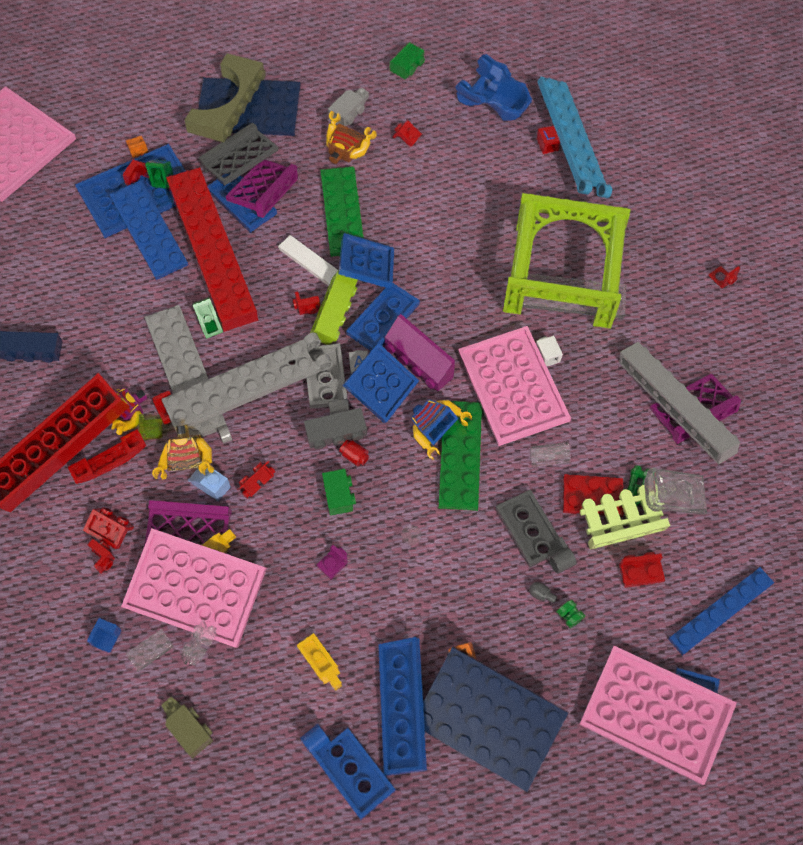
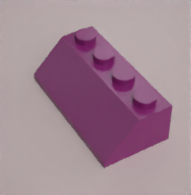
[385,314,455,392]

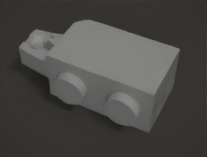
[328,88,369,126]

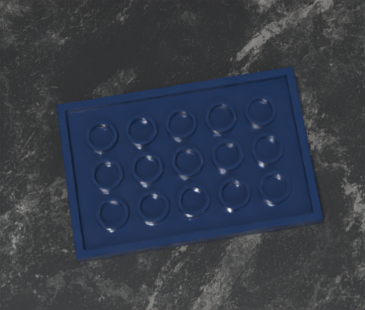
[198,77,301,136]
[423,647,569,792]

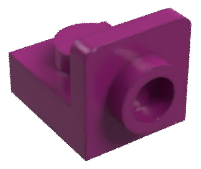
[316,545,348,580]

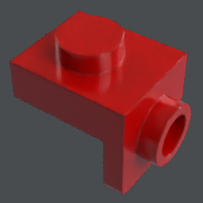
[392,120,422,147]
[292,291,320,315]
[152,391,171,425]
[87,539,115,574]

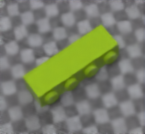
[310,270,358,345]

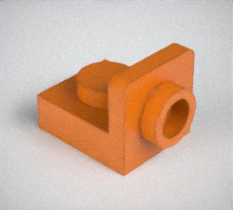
[126,135,149,158]

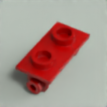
[237,461,276,498]

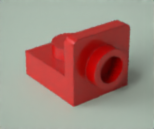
[122,159,149,186]

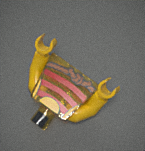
[152,424,214,480]

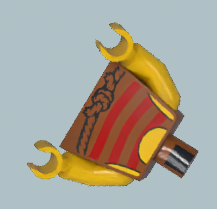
[326,111,377,164]

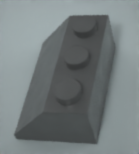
[304,408,367,449]

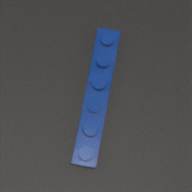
[668,567,774,656]

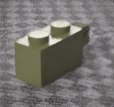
[161,697,213,759]

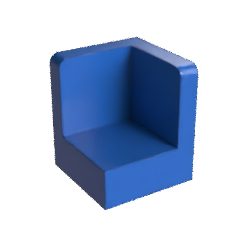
[87,618,122,653]

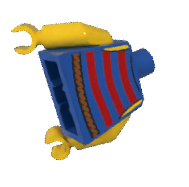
[411,400,472,460]

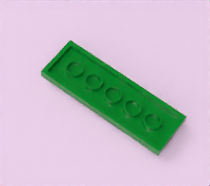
[321,166,364,257]
[438,401,482,511]

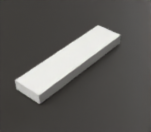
[278,235,338,286]

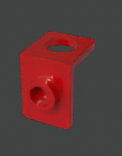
[708,266,741,289]

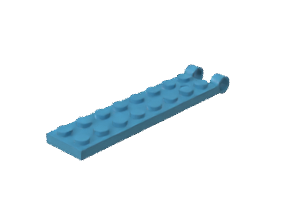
[537,77,612,198]

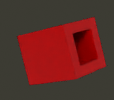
[537,126,560,154]

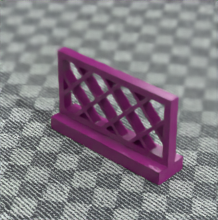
[226,160,298,218]
[650,373,741,444]
[144,500,232,546]

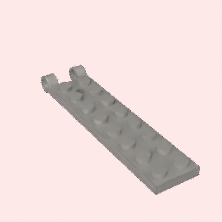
[145,305,232,453]
[162,333,333,433]

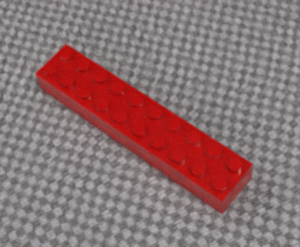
[166,167,258,332]

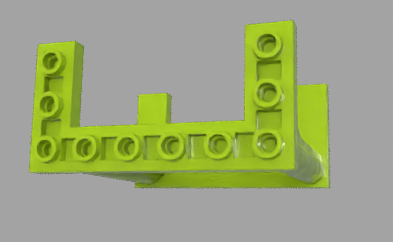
[503,193,631,329]

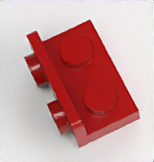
[83,507,134,549]
[619,552,665,588]

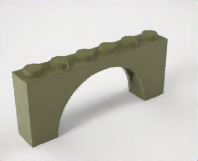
[185,53,266,143]

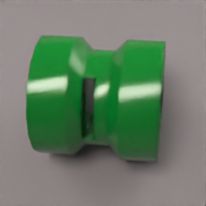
[557,599,586,629]

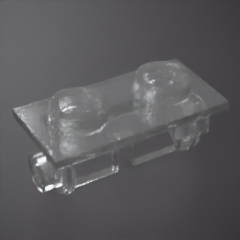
[181,619,217,666]

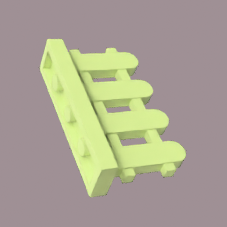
[580,485,670,550]

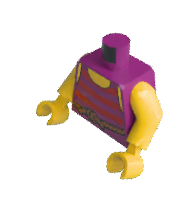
[111,388,148,435]

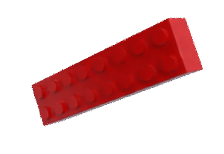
[0,373,130,512]

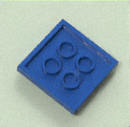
[338,233,394,289]
[342,343,419,423]

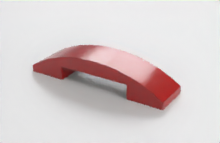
[68,429,147,484]

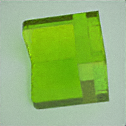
[139,414,163,440]

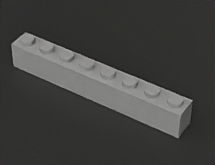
[619,342,740,465]

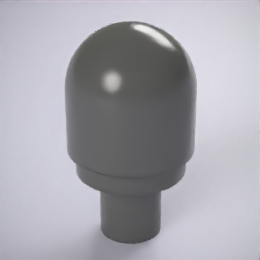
[529,582,558,604]

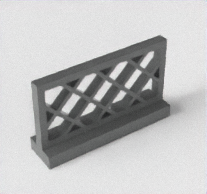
[198,123,279,186]

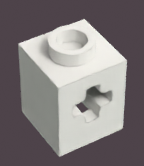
[536,336,562,366]

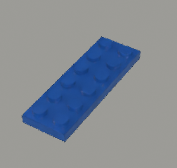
[109,180,188,280]
[379,637,427,776]

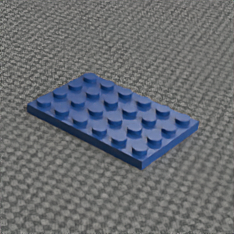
[75,144,186,238]

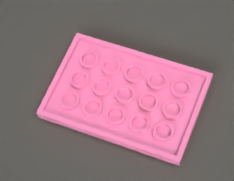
[458,326,571,446]
[121,528,267,648]
[579,646,737,785]

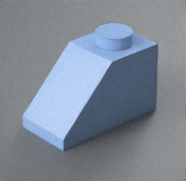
[188,467,230,502]

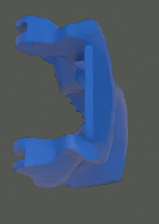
[455,54,532,121]

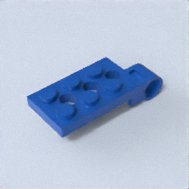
[300,724,396,820]

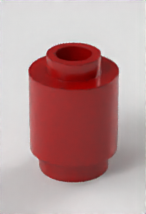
[339,440,369,467]

